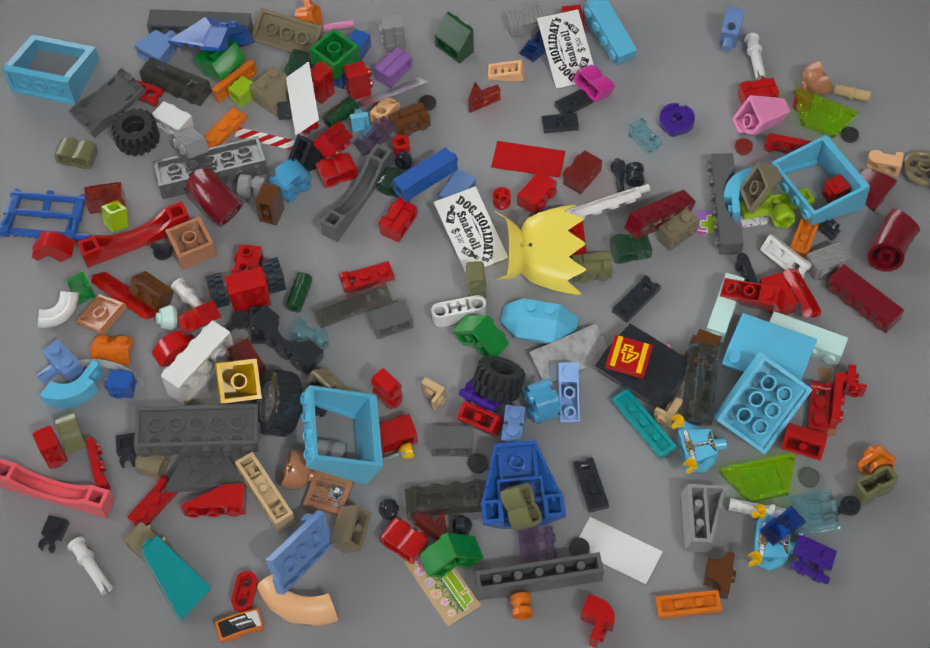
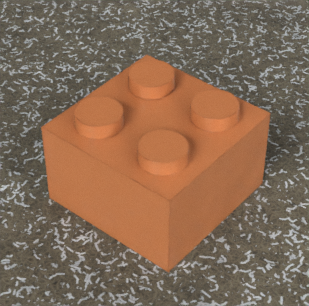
[165,216,217,270]

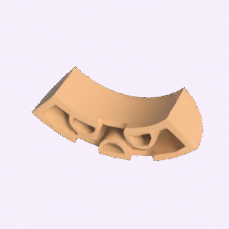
[257,574,339,626]

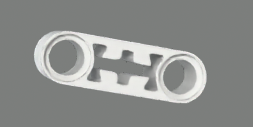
[431,295,486,327]

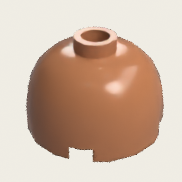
[801,60,833,96]
[279,449,315,490]

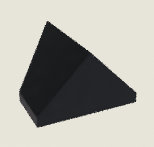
[288,134,326,172]

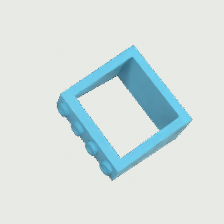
[3,35,99,105]
[771,135,870,225]
[300,385,383,484]

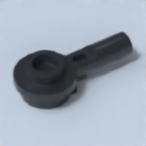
[611,158,625,193]
[224,310,250,332]
[820,495,861,521]

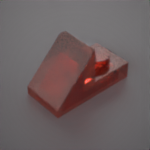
[468,82,501,113]
[412,511,447,541]

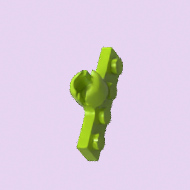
[740,188,815,229]

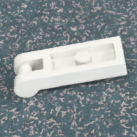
[760,234,812,278]

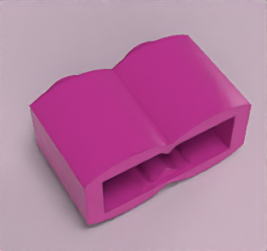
[573,65,615,102]

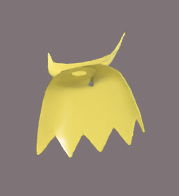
[494,205,586,295]

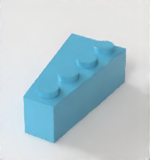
[583,0,637,66]

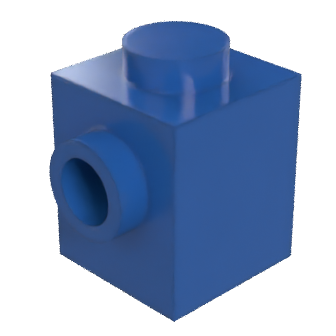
[105,369,137,399]

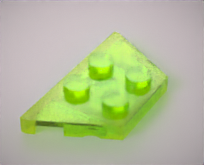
[793,87,858,138]
[719,453,796,503]

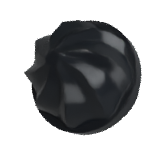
[395,151,413,170]
[379,499,399,520]
[452,515,472,534]

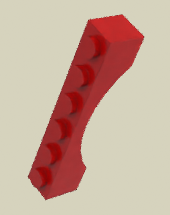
[77,202,190,268]

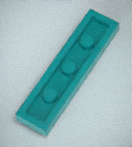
[611,388,677,460]

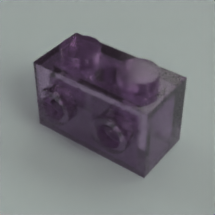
[352,116,395,156]

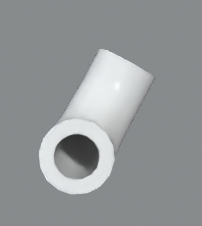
[37,291,79,328]

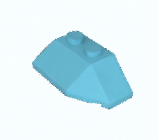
[500,298,579,344]

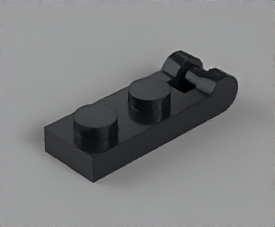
[735,253,758,283]
[612,275,661,323]
[573,457,609,513]

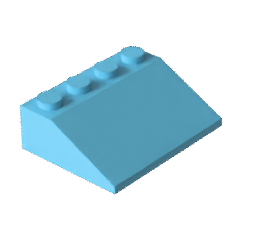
[722,313,817,381]
[712,352,813,454]

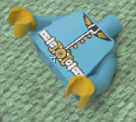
[671,414,727,474]
[748,504,796,571]

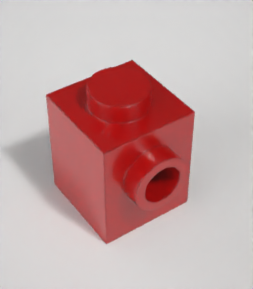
[821,174,851,203]

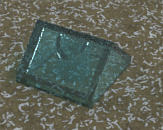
[790,489,840,535]

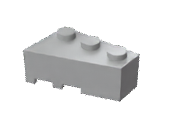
[681,484,727,552]

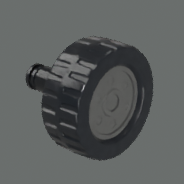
[252,369,327,437]

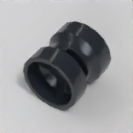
[626,162,645,187]

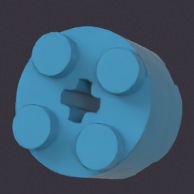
[269,159,311,202]
[521,379,561,424]

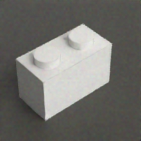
[152,101,194,136]

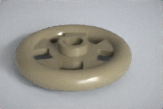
[902,150,930,186]

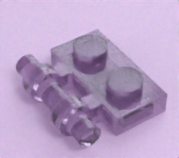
[518,526,557,564]

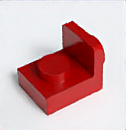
[843,364,867,397]

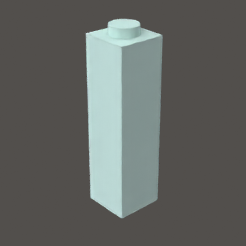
[706,273,744,343]

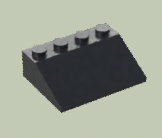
[595,323,695,410]

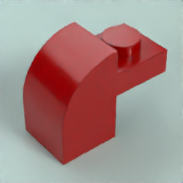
[31,231,76,262]
[152,330,195,367]
[580,594,615,648]

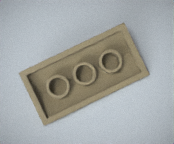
[252,8,324,59]

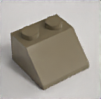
[249,66,288,117]
[740,162,782,214]

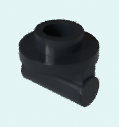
[818,219,841,241]
[151,242,172,260]

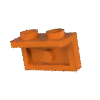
[90,335,134,365]

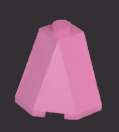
[732,95,791,135]

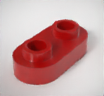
[231,571,258,613]

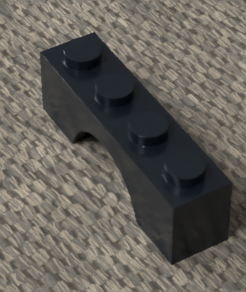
[249,305,324,374]

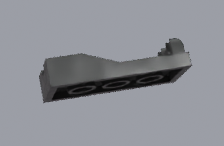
[68,68,146,138]

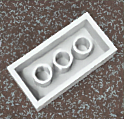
[161,320,236,406]

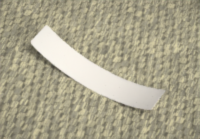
[79,359,147,390]

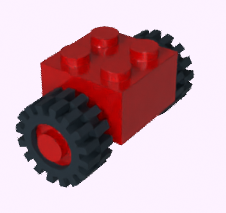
[205,257,286,313]

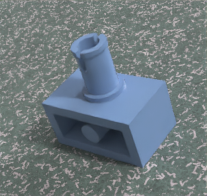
[36,339,84,384]

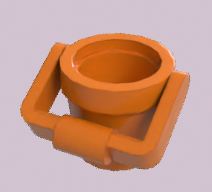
[295,0,323,25]
[857,445,897,475]

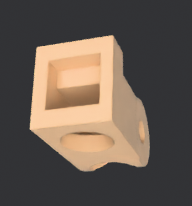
[370,97,401,131]
[866,150,904,177]

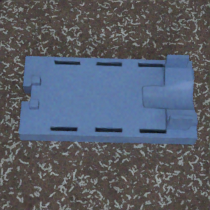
[266,510,332,595]

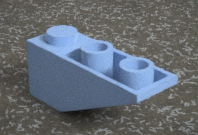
[558,362,580,422]

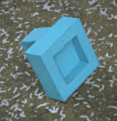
[350,108,370,132]

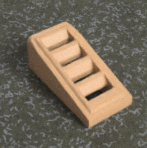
[488,60,525,81]

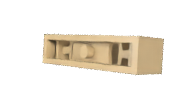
[235,452,296,534]

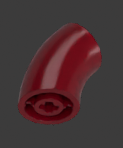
[186,168,244,227]
[868,209,920,272]

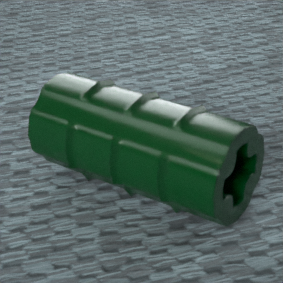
[322,96,359,128]
[285,272,313,313]

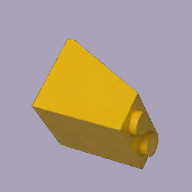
[214,359,262,404]

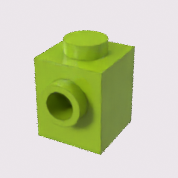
[228,76,254,108]
[101,200,129,233]

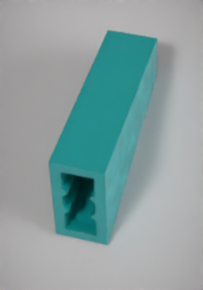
[141,536,212,621]

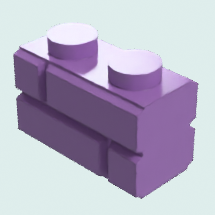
[374,47,413,88]

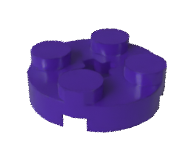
[659,103,695,137]

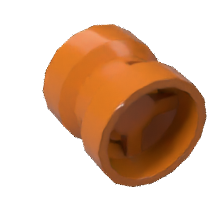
[510,592,533,620]

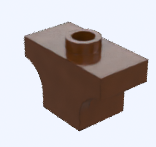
[703,551,736,599]

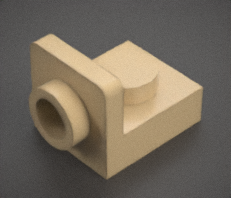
[421,377,447,411]
[654,397,684,428]

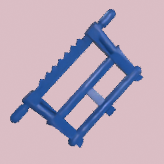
[0,188,92,241]

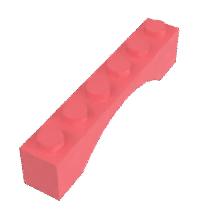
[0,459,115,518]

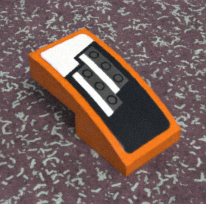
[214,608,264,643]

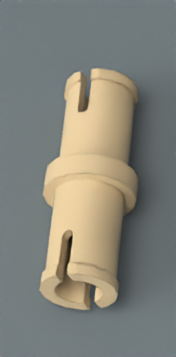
[833,84,871,102]

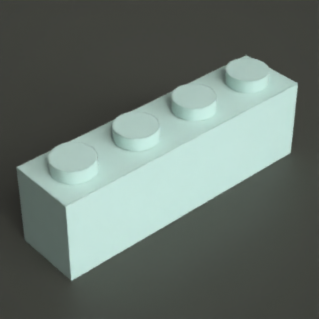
[770,311,848,366]

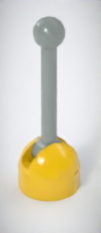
[382,442,415,461]

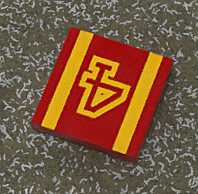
[605,335,653,379]

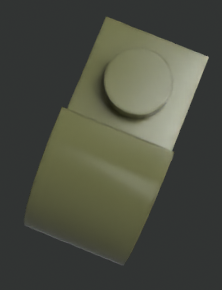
[55,412,86,454]

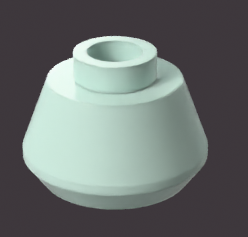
[156,305,177,331]

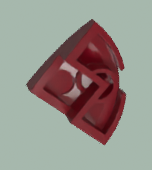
[860,168,897,212]

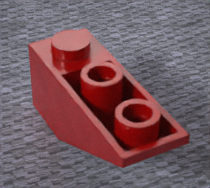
[720,278,785,312]
[181,484,247,518]

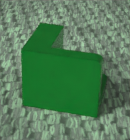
[66,271,95,305]

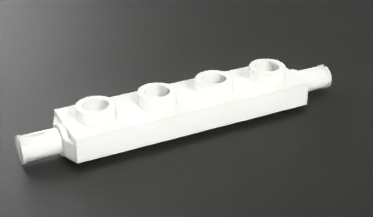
[566,184,650,219]

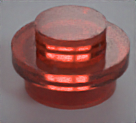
[735,138,753,155]

